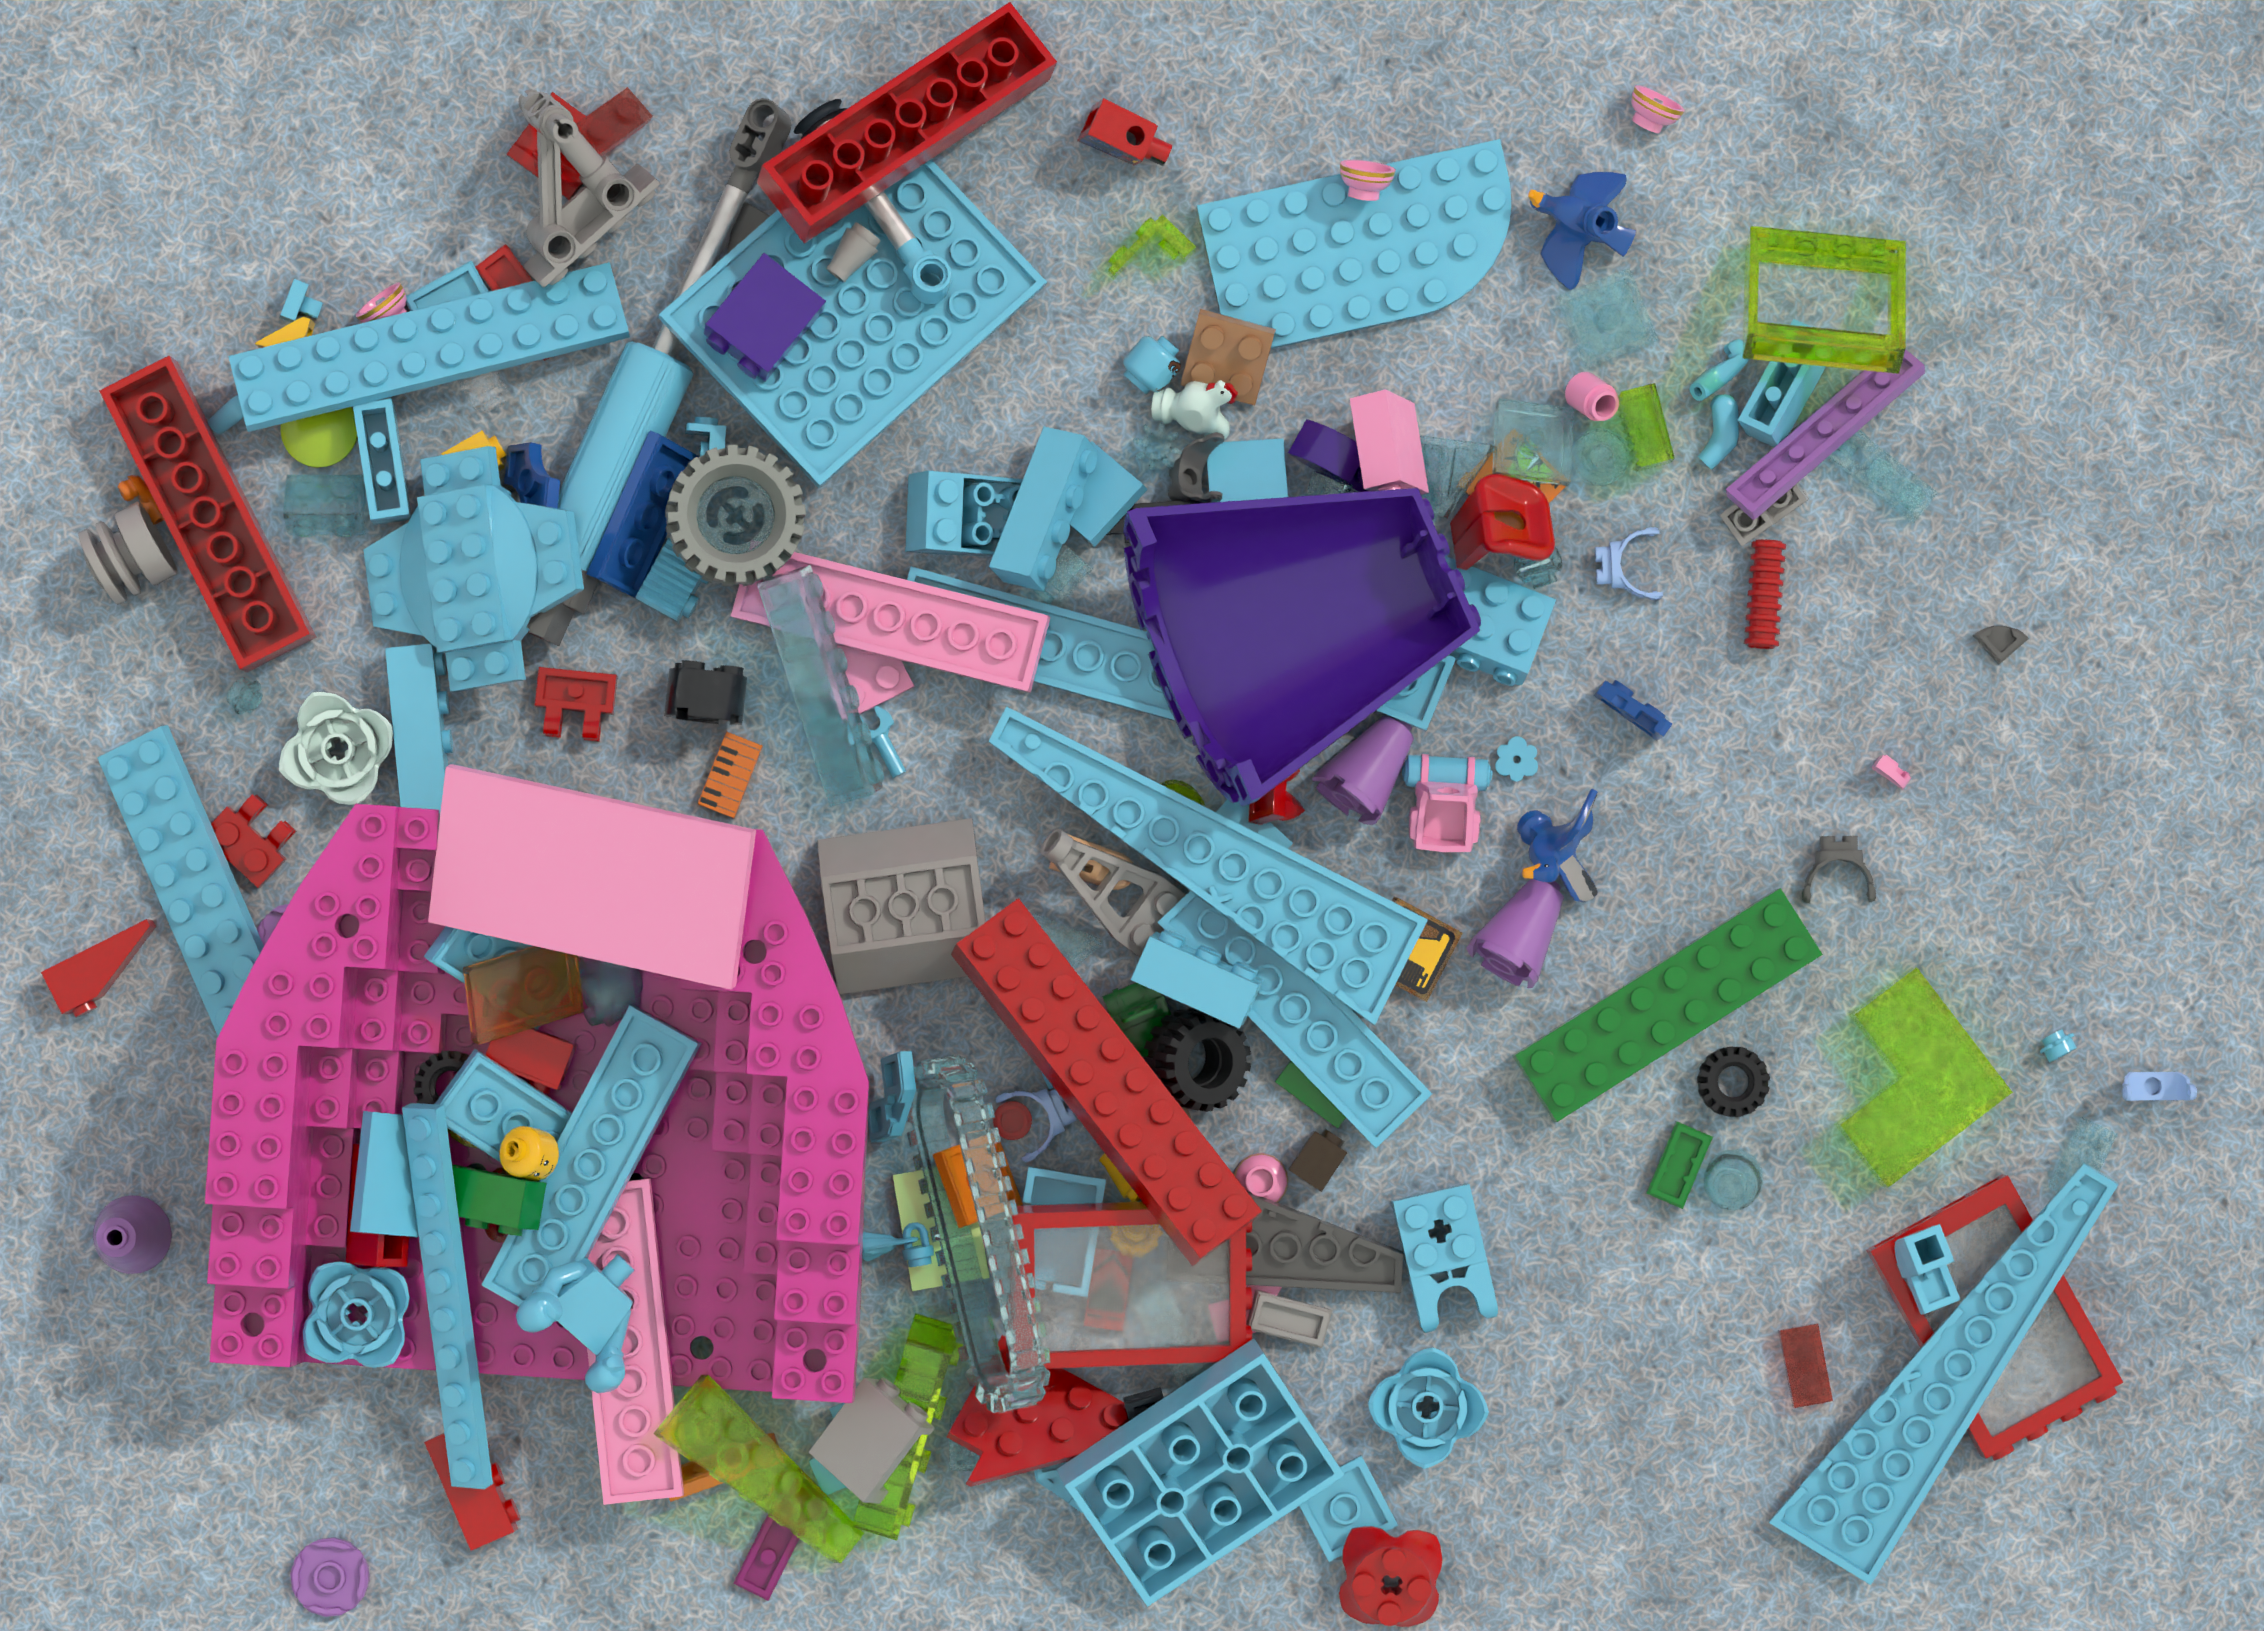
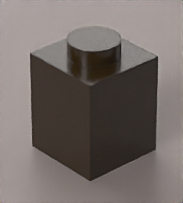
[1288,1129,1347,1192]

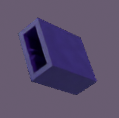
[704,253,826,382]

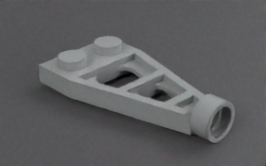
[1040,829,1186,958]

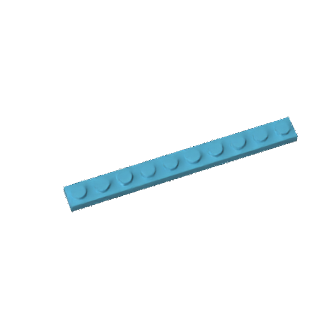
[402,1103,493,1489]

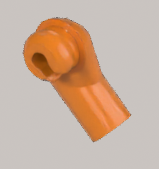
[118,475,164,525]

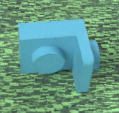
[685,417,726,457]

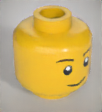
[499,1126,559,1181]

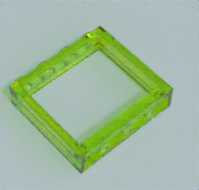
[1742,226,1906,374]

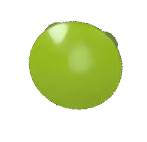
[280,407,358,468]

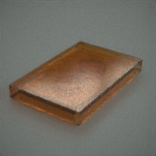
[463,946,584,1045]

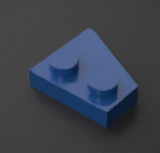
[1594,680,1672,741]

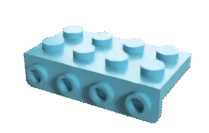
[1445,556,1556,686]

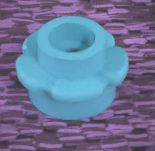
[2040,1029,2077,1063]

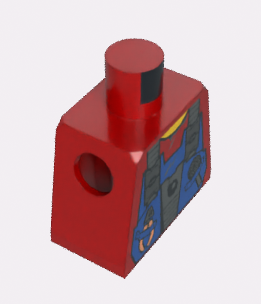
[1077,98,1173,166]

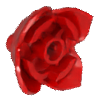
[1339,1526,1442,1627]

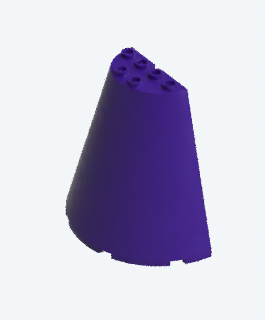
[1123,488,1481,806]

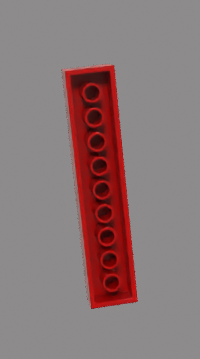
[951,898,1262,1266]

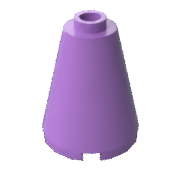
[1312,716,1414,825]
[1466,879,1564,988]
[93,1195,172,1274]

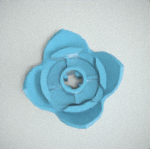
[303,1261,410,1368]
[1368,1347,1489,1469]

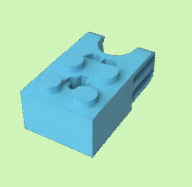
[1391,1183,1498,1333]

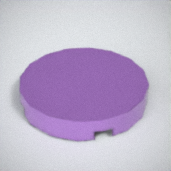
[290,1537,370,1617]

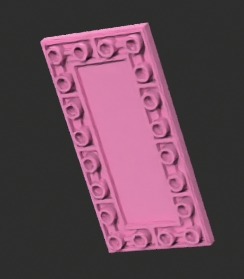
[428,764,756,990]

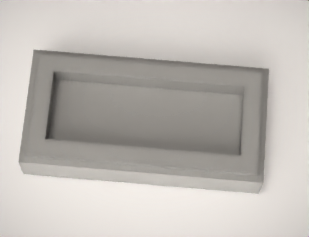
[1246,1290,1332,1348]

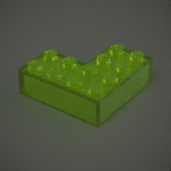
[1834,967,2013,1188]

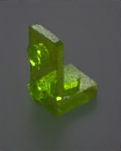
[1108,214,1196,280]

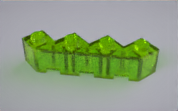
[852,1313,963,1540]

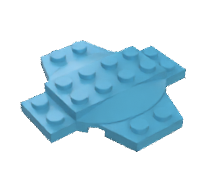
[363,446,584,692]

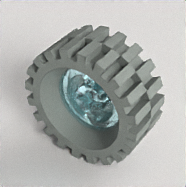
[665,444,806,587]

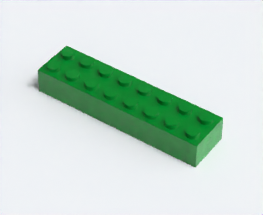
[1512,888,1823,1122]

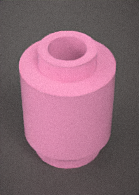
[1565,372,1619,421]

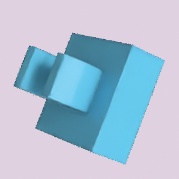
[280,279,323,322]

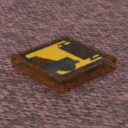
[1392,896,1463,1002]

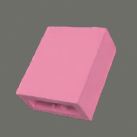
[1350,389,1429,495]

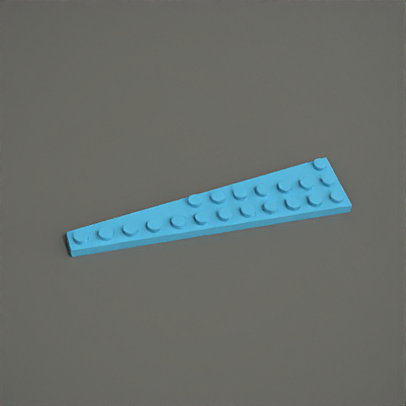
[989,706,1428,1025]
[1769,1162,2118,1585]

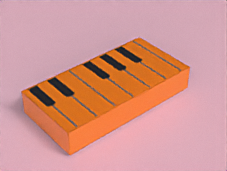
[698,731,763,819]

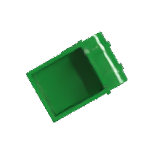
[1102,982,1171,1057]

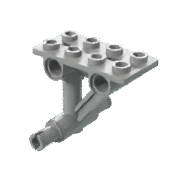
[518,89,660,288]

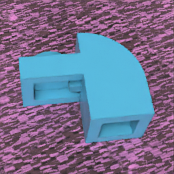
[1895,1224,1960,1315]

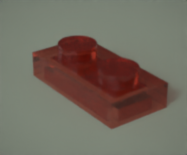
[576,87,653,156]
[1778,1323,1833,1408]

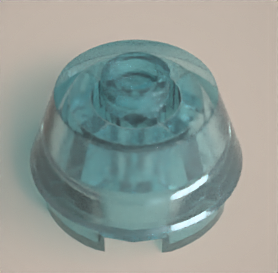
[575,956,643,1027]

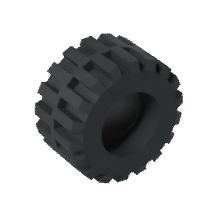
[1143,1009,1251,1112]

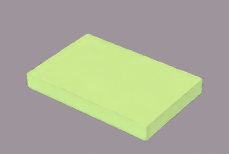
[893,1167,990,1291]

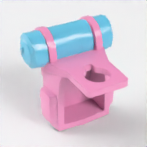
[1402,754,1493,852]

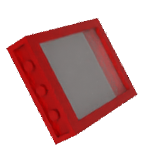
[1866,1174,2123,1461]
[1005,1202,1252,1370]

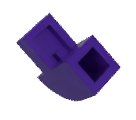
[1288,419,1367,492]

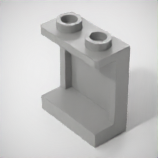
[808,1377,935,1504]

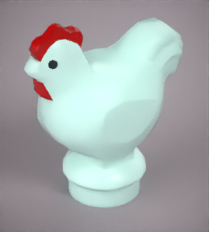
[1151,380,1238,439]

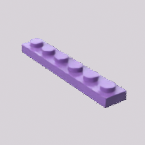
[1726,342,1925,520]

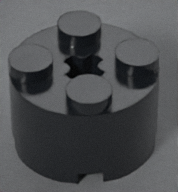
[664,660,747,725]

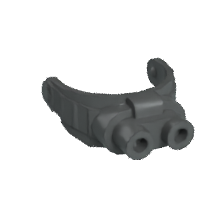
[1168,432,1224,503]
[1802,836,1876,903]

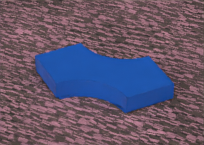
[504,442,560,509]

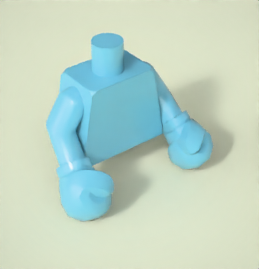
[516,1254,635,1393]

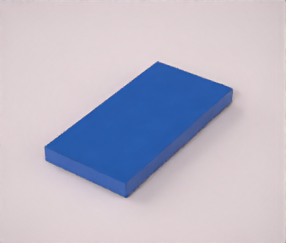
[586,431,699,598]

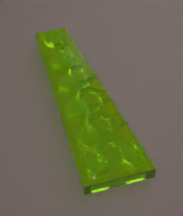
[653,1375,865,1563]

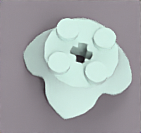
[279,692,393,805]

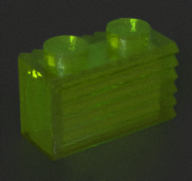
[1618,383,1675,472]

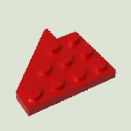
[946,1335,1129,1487]

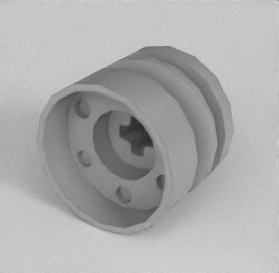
[78,502,178,605]

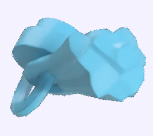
[862,1222,934,1267]

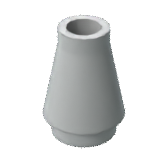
[826,222,880,283]

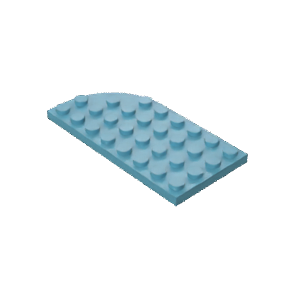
[1197,139,1511,349]

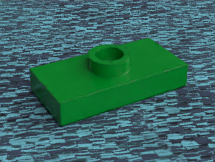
[1646,1121,1713,1209]

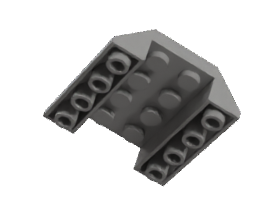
[817,818,986,994]

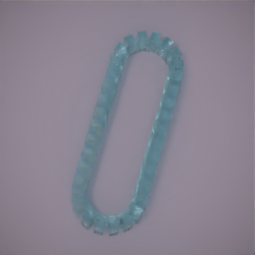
[906,1055,1051,1414]

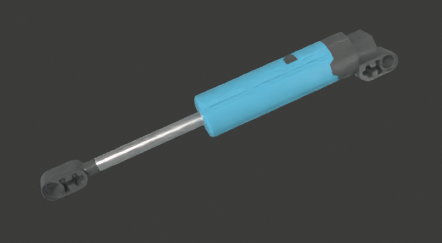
[526,98,792,646]

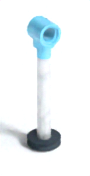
[793,99,951,304]

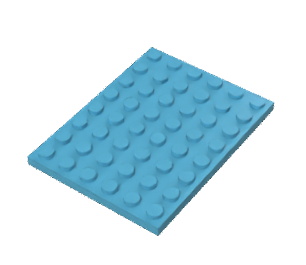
[658,159,1047,488]

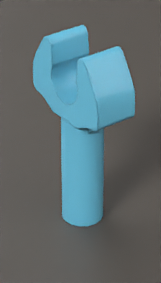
[855,706,906,778]

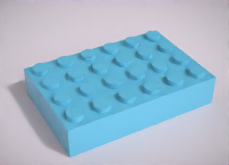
[1056,1338,1345,1607]

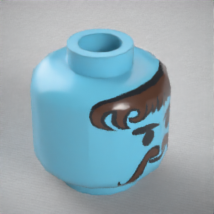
[1123,336,1181,394]

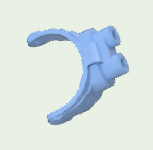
[1595,527,1663,600]
[2122,1072,2197,1101]
[995,1088,1077,1163]

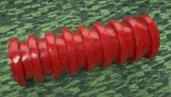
[1744,539,1786,649]

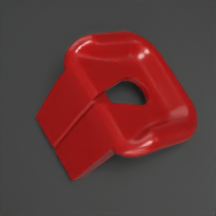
[1450,474,1555,570]

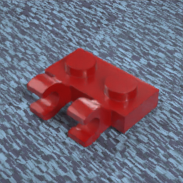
[535,667,618,742]
[211,794,297,888]

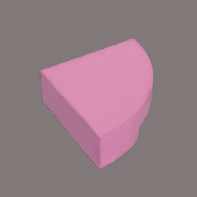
[1871,755,1911,790]

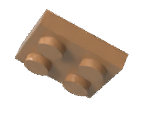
[1180,309,1276,406]

